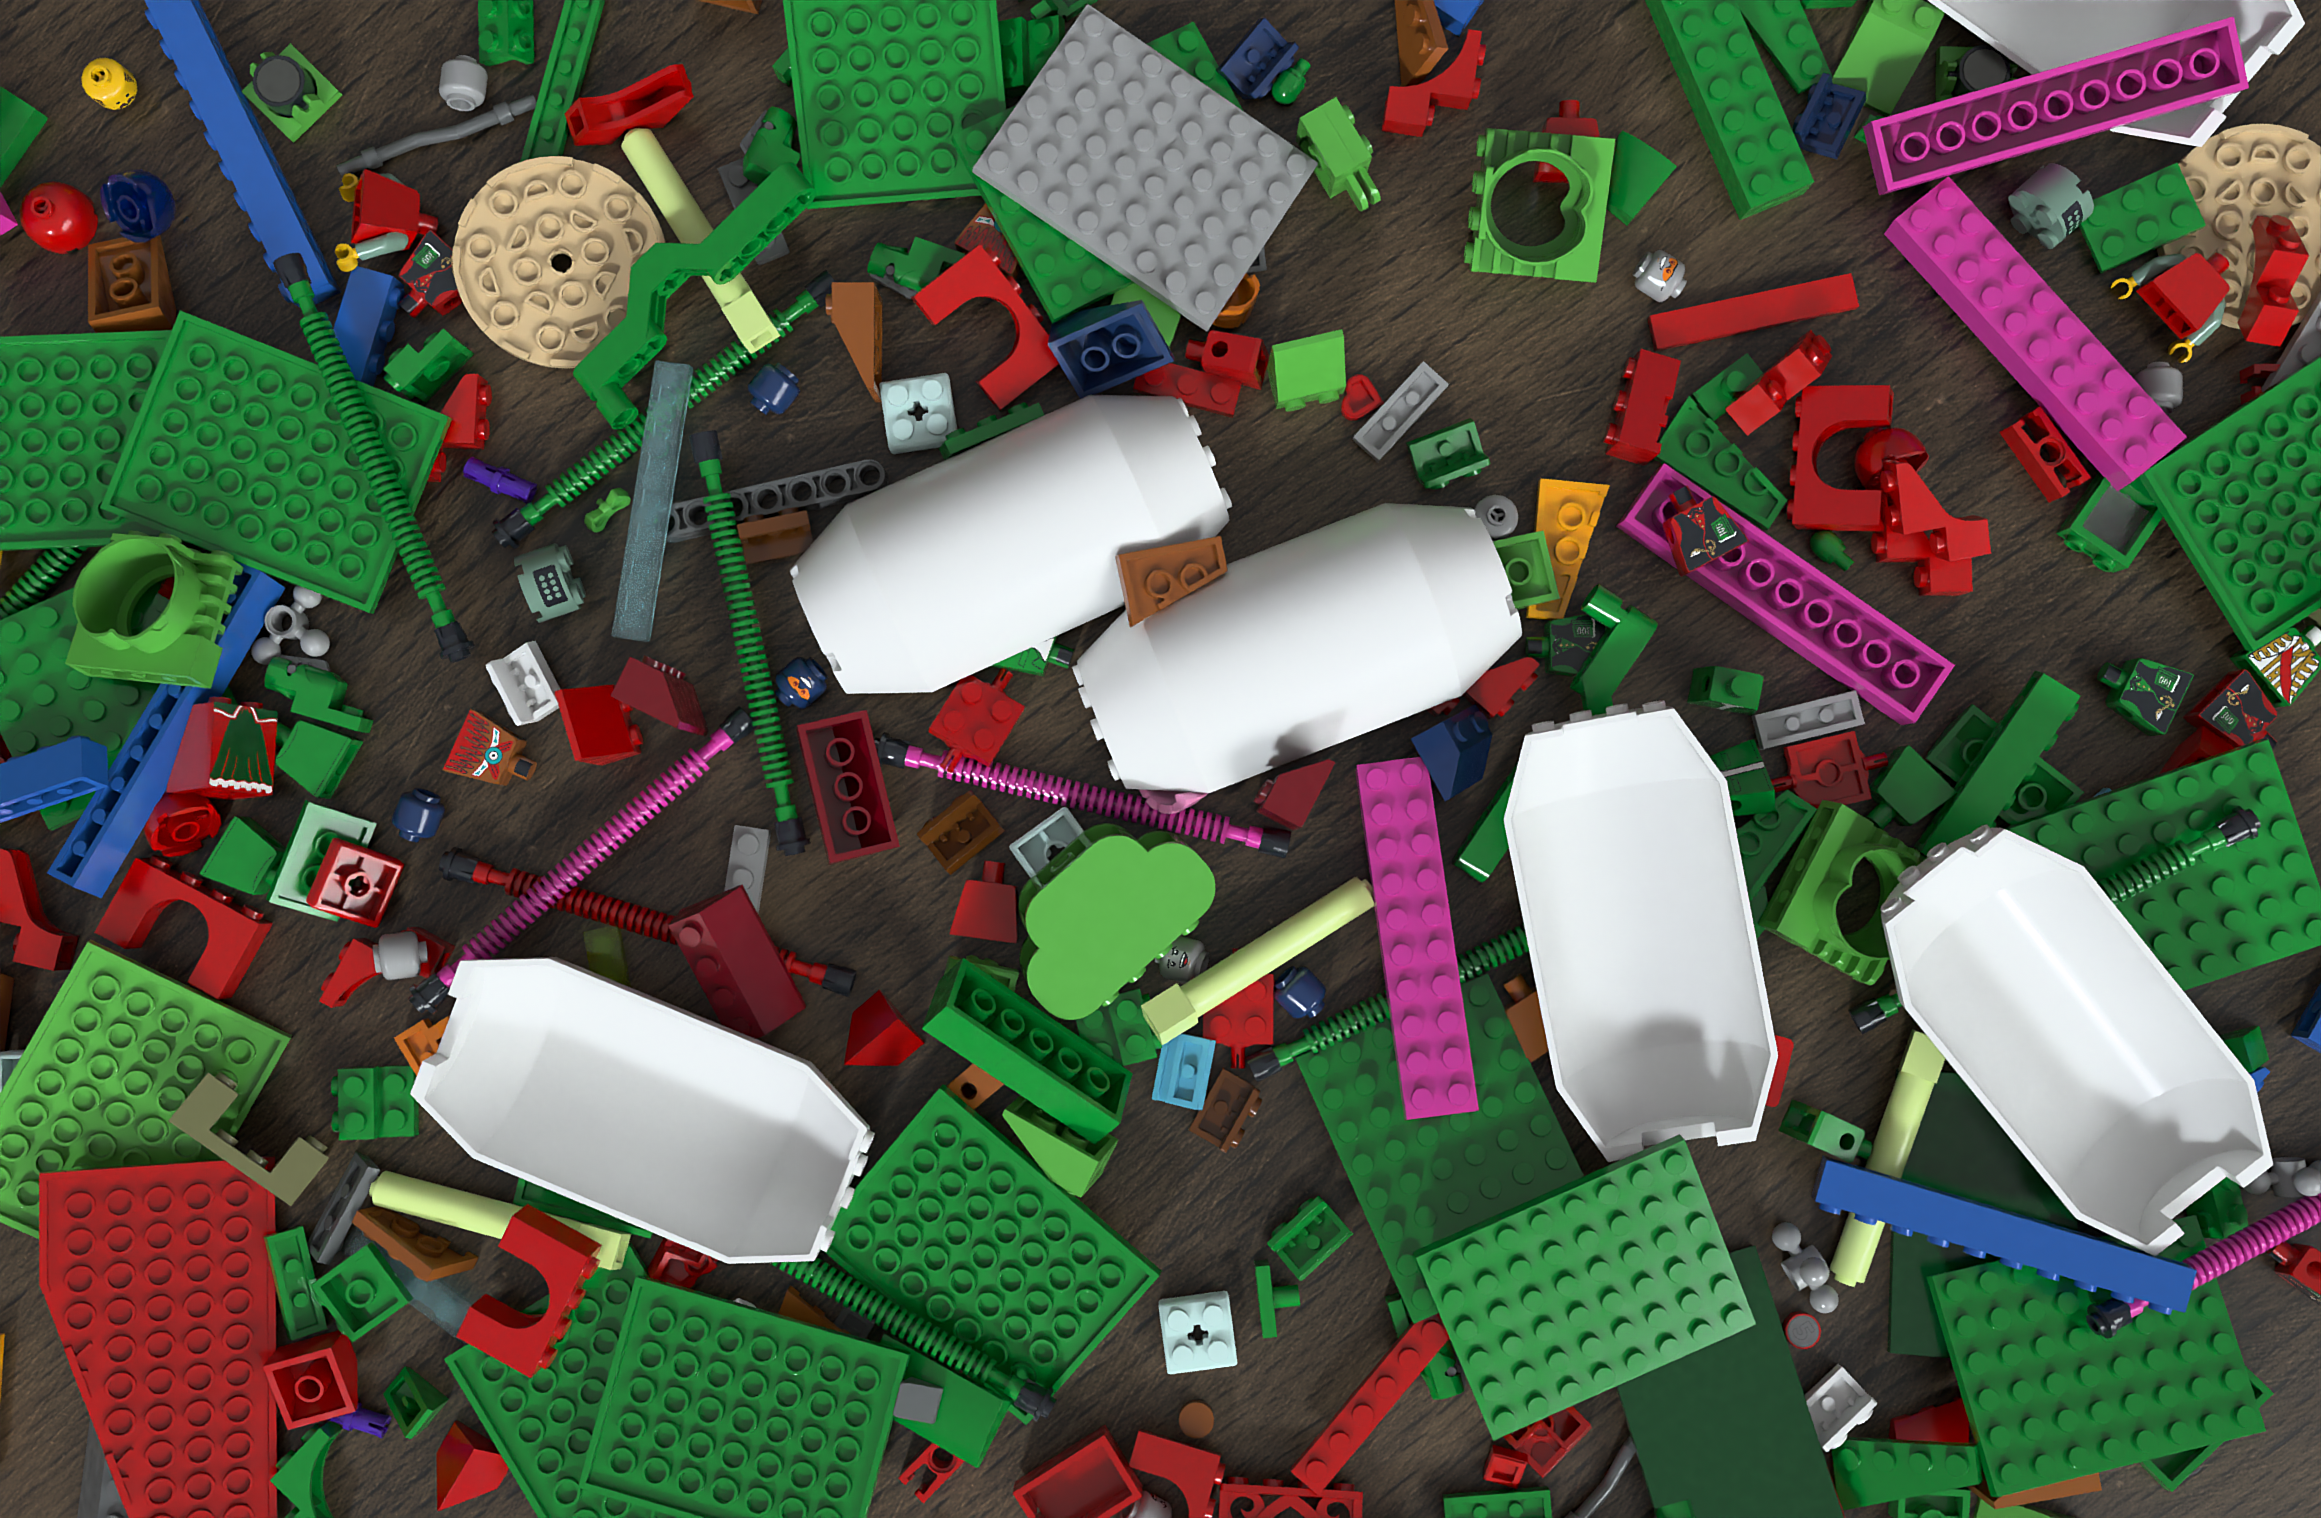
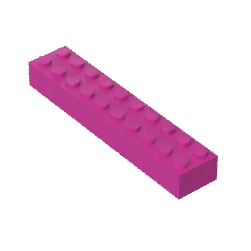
[1863,16,2249,195]
[1884,176,2187,492]
[1616,463,1955,725]
[1355,757,1479,1120]

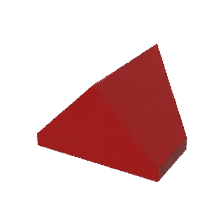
[844,990,925,1066]
[436,1420,509,1512]

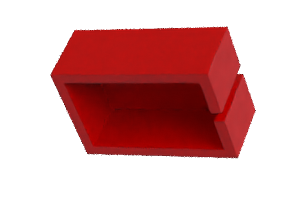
[1013,1425,1143,1518]

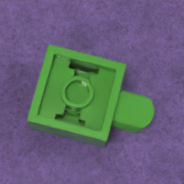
[1295,97,1381,212]

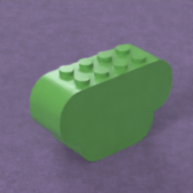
[1018,823,1215,1020]

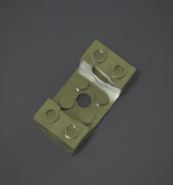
[168,1071,329,1206]

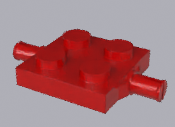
[928,668,1025,773]
[1770,731,1888,809]
[1203,948,1274,1069]

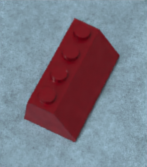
[611,655,709,737]
[796,710,900,865]
[1253,759,1335,831]
[668,885,806,1039]

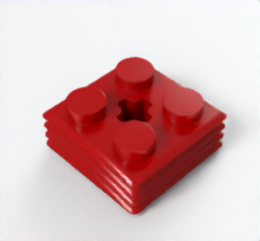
[306,838,404,928]

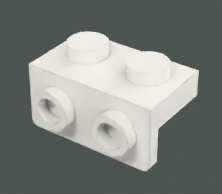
[486,641,560,726]
[1804,1364,1877,1452]

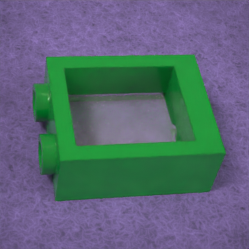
[2056,472,2163,573]

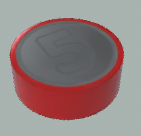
[1782,1311,1821,1349]

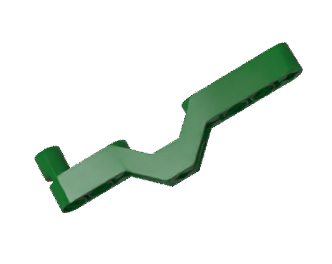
[573,162,816,430]
[1452,583,1658,883]

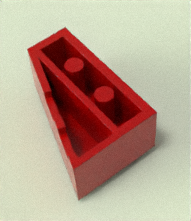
[1603,349,1681,466]

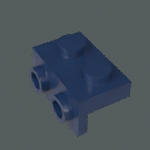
[1216,17,1299,100]
[1792,73,1867,159]

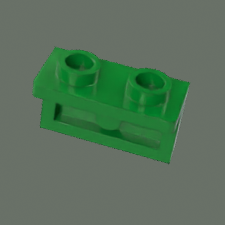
[478,0,534,67]
[1406,418,1490,489]
[2185,1177,2249,1239]
[1267,1196,1353,1281]

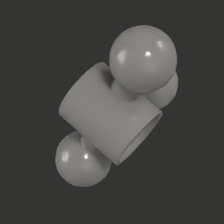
[251,585,330,665]
[2243,1157,2321,1197]
[1772,1222,1839,1313]

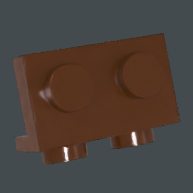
[737,507,813,565]
[917,790,1005,875]
[1188,1067,1263,1153]

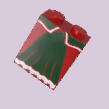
[166,697,278,800]

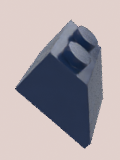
[1411,704,1493,801]

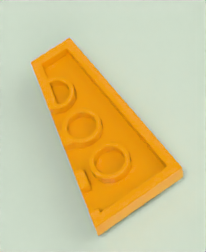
[1526,478,1610,620]

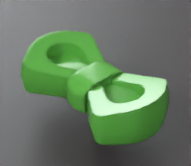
[584,488,631,532]

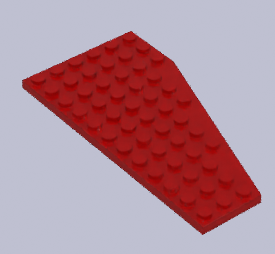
[39,1156,277,1518]

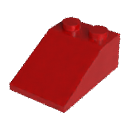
[554,685,643,766]

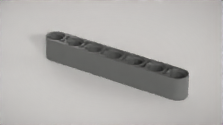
[649,459,889,543]

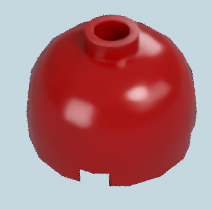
[20,181,98,254]
[1854,427,1929,490]
[143,791,221,857]

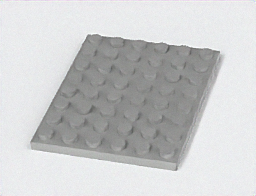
[972,4,1318,331]

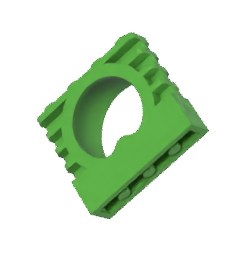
[1464,128,1616,283]
[65,530,244,689]
[1758,800,1928,985]

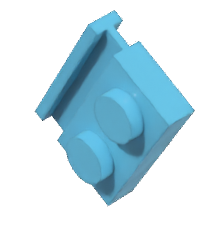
[1152,1033,1216,1110]

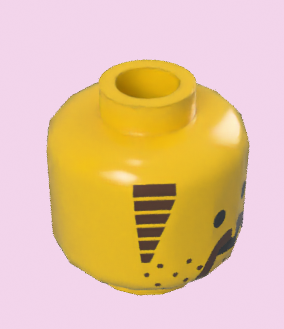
[81,57,137,110]

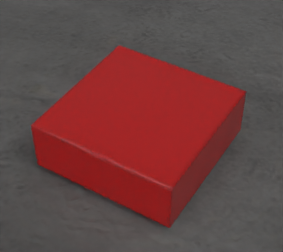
[1483,1445,1528,1489]

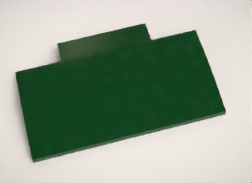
[1887,1069,2078,1358]
[1616,1245,1844,1518]

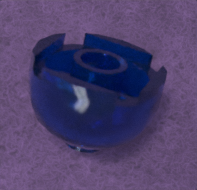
[100,169,176,242]

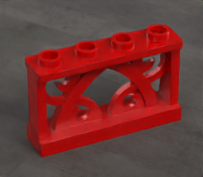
[1218,1477,1363,1518]

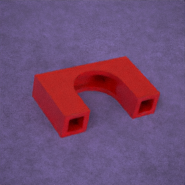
[911,244,1059,410]
[1787,385,1894,531]
[94,855,273,999]
[456,1204,602,1378]
[1128,1429,1226,1518]

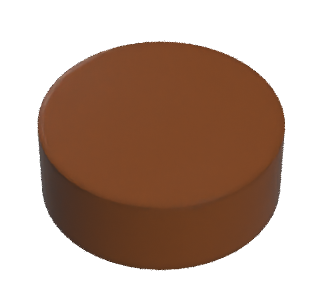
[1179,1400,1214,1438]

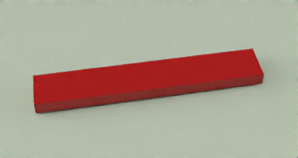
[1647,273,1859,351]

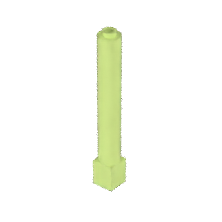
[621,128,781,354]
[1141,877,1374,1045]
[1829,1029,1945,1287]
[369,1171,631,1270]

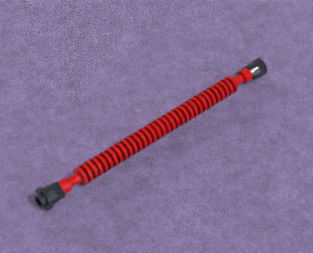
[439,847,857,997]

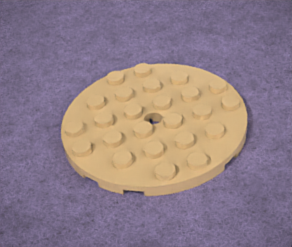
[2157,124,2321,329]
[453,156,665,368]

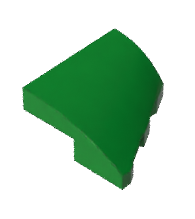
[1606,130,1677,226]

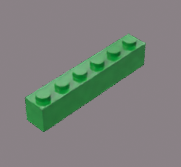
[1914,670,2081,856]

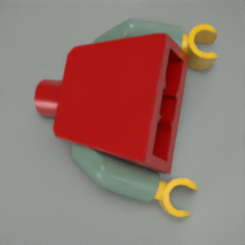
[335,169,438,272]
[2111,252,2230,363]

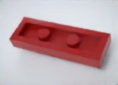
[1133,363,1242,418]

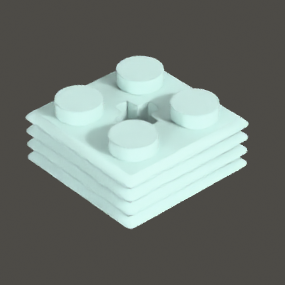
[879,373,957,454]
[1009,807,1084,878]
[1159,1291,1237,1374]

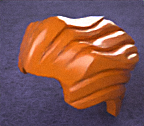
[1213,273,1260,328]

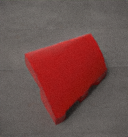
[647,1237,718,1288]
[1888,1396,1969,1443]
[1503,1406,1592,1479]

